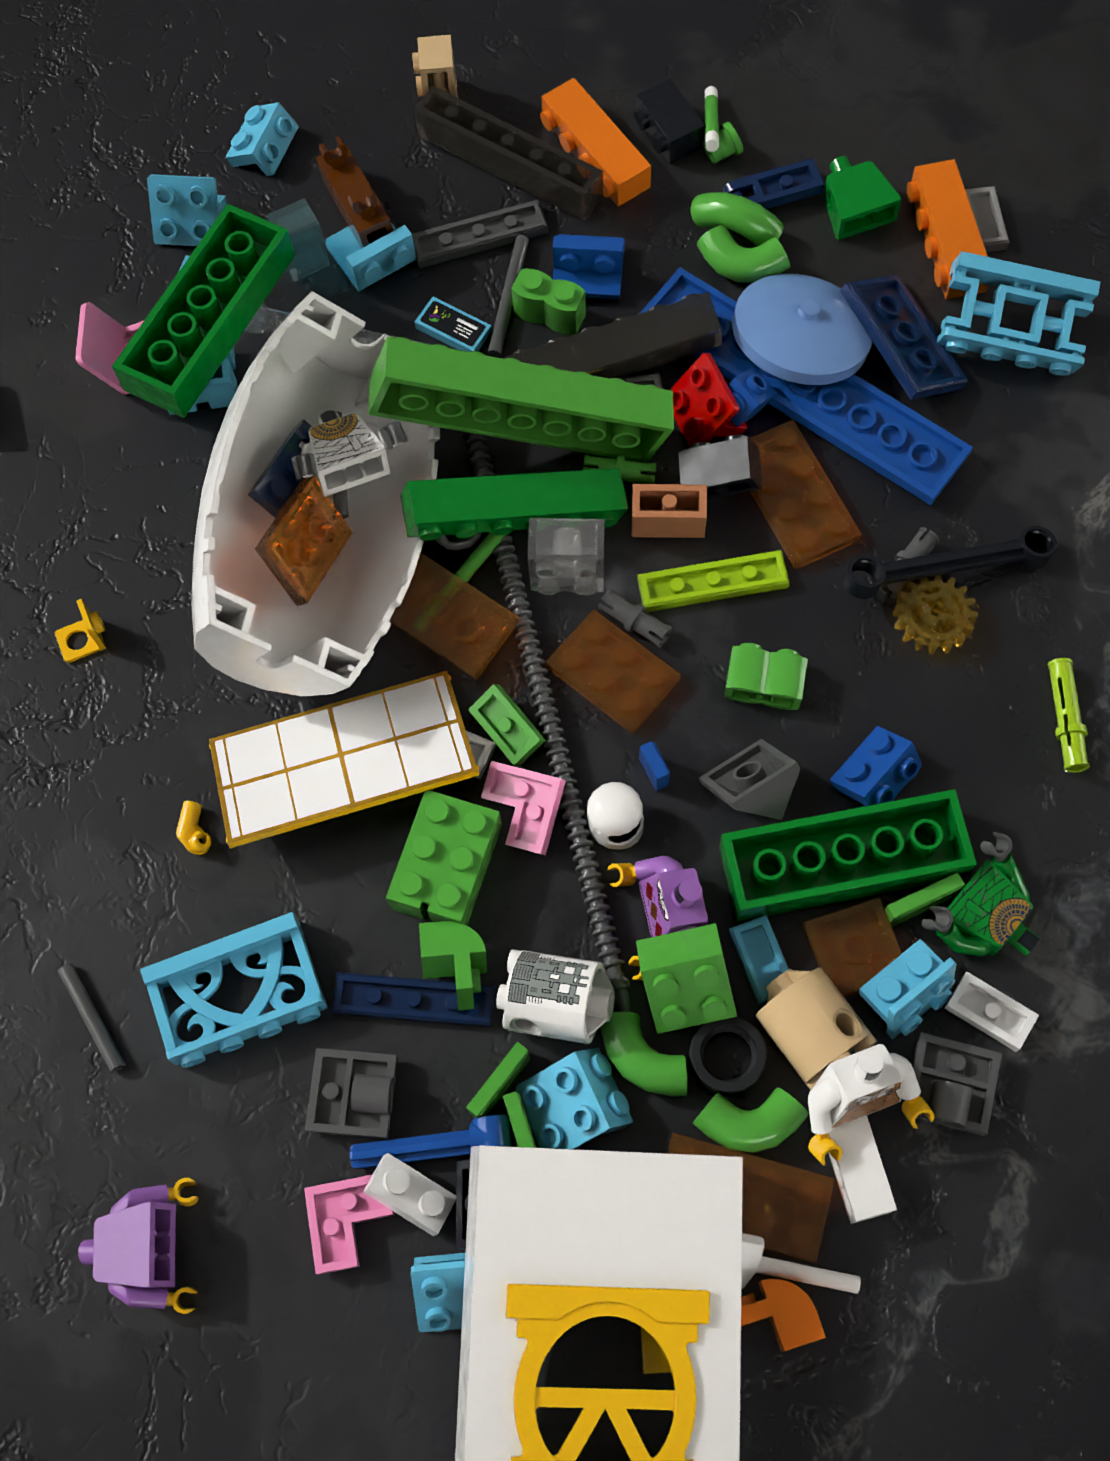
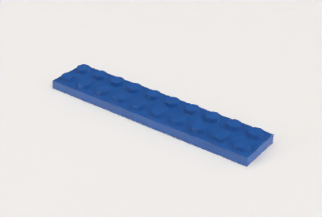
[639,267,973,506]

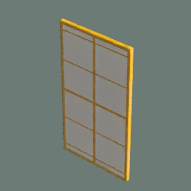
[209,671,479,848]

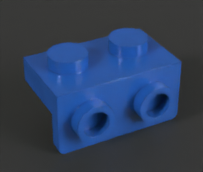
[830,726,922,806]

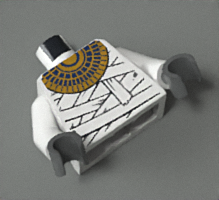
[291,410,408,497]

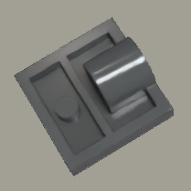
[902,1032,1002,1136]
[305,1048,398,1140]

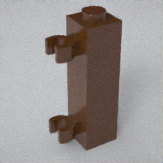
[315,136,393,249]

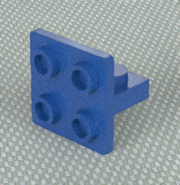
[553,234,625,299]

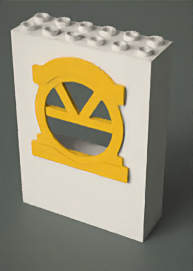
[455,1146,743,1461]

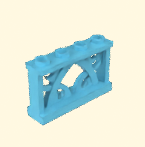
[140,912,328,1068]

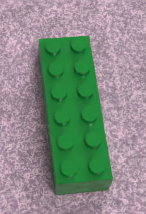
[112,203,295,418]
[719,789,977,922]

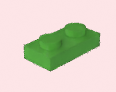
[468,684,546,766]

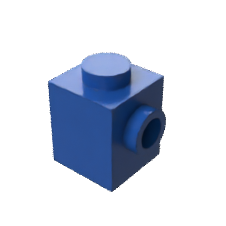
[728,367,777,427]

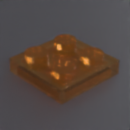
[803,898,902,997]

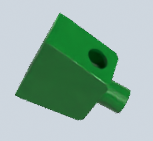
[823,156,902,241]

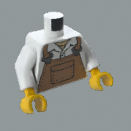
[808,1044,935,1166]

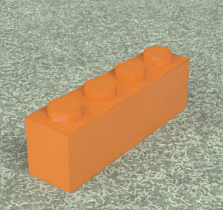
[540,78,651,207]
[907,159,988,300]

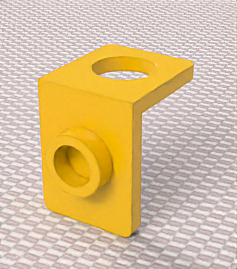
[55,599,106,663]

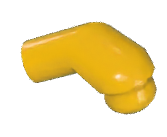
[176,801,212,855]

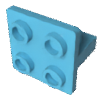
[147,174,227,246]
[859,939,957,1039]
[411,1253,465,1332]

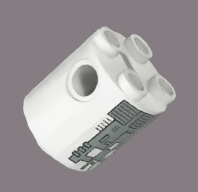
[496,949,615,1044]

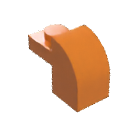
[741,1279,826,1351]

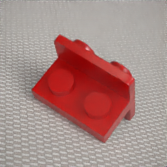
[670,353,748,447]

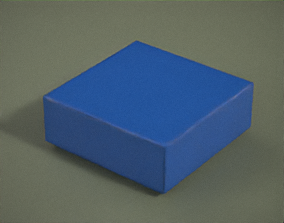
[639,741,670,791]

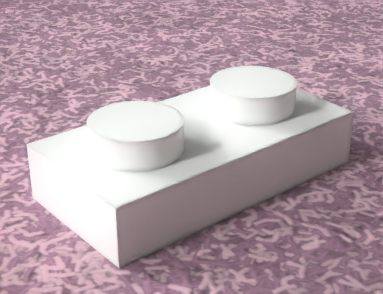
[944,971,1039,1052]
[363,1153,456,1236]

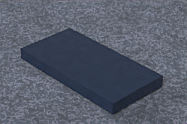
[840,275,968,400]

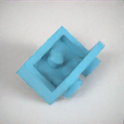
[225,102,298,176]

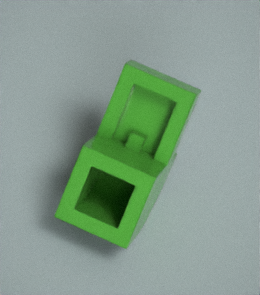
[419,921,487,1011]

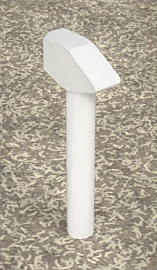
[741,1233,861,1294]

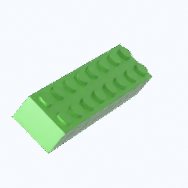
[368,337,674,462]

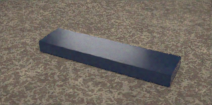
[332,972,496,1028]

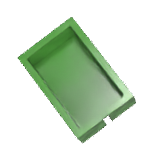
[386,790,502,925]

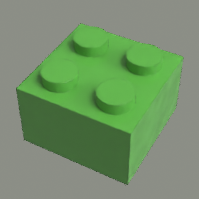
[636,923,737,1034]

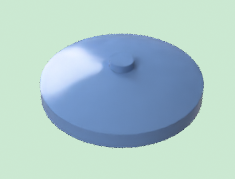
[732,274,873,385]

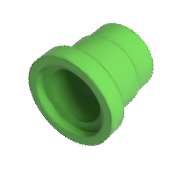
[702,122,743,164]

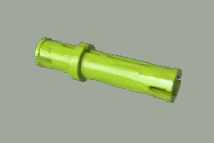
[1048,658,1090,773]

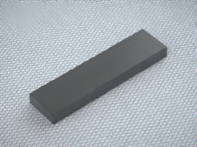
[412,199,548,269]

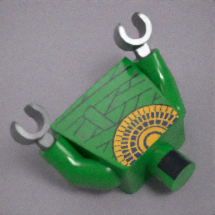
[922,832,1040,957]

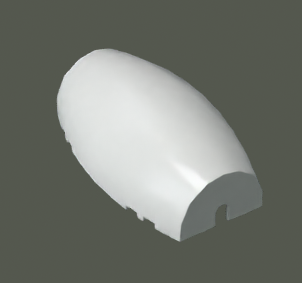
[191,291,440,696]

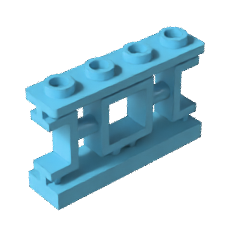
[937,251,1101,376]

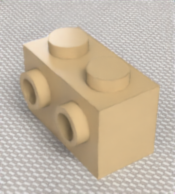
[412,35,459,116]

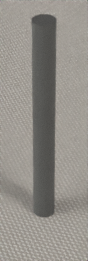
[488,235,529,358]

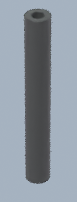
[58,963,126,1073]

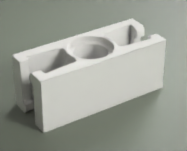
[828,1115,897,1224]

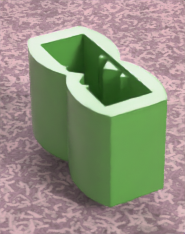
[511,269,586,335]
[724,643,808,710]

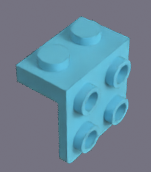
[325,223,416,292]
[515,1048,633,1150]

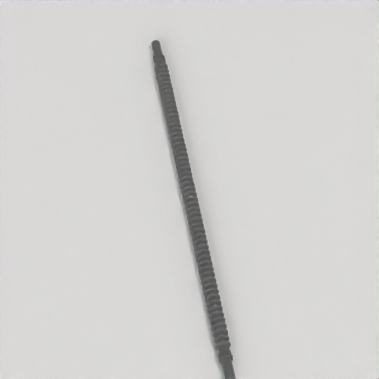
[463,432,634,1012]

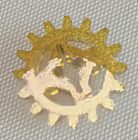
[893,575,978,655]

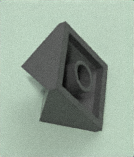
[699,739,800,820]

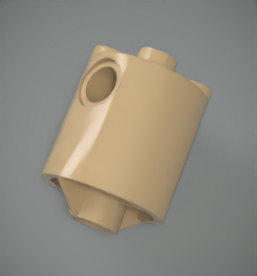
[756,967,877,1091]

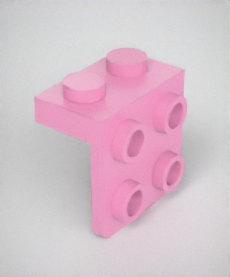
[76,302,144,395]

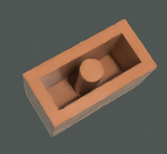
[632,484,707,538]

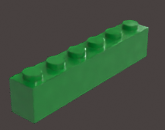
[400,468,628,541]

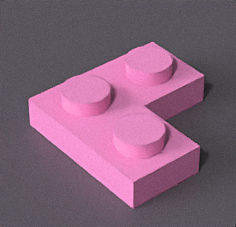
[481,761,566,856]
[304,1174,395,1275]

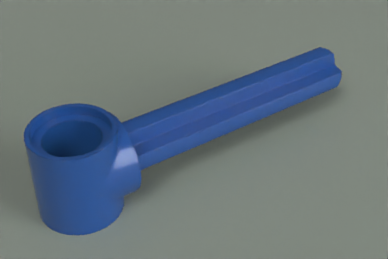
[350,1115,512,1169]

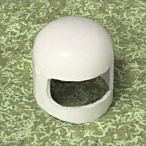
[587,782,644,850]

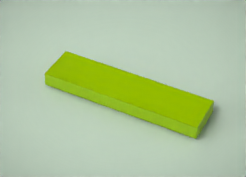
[637,550,790,612]

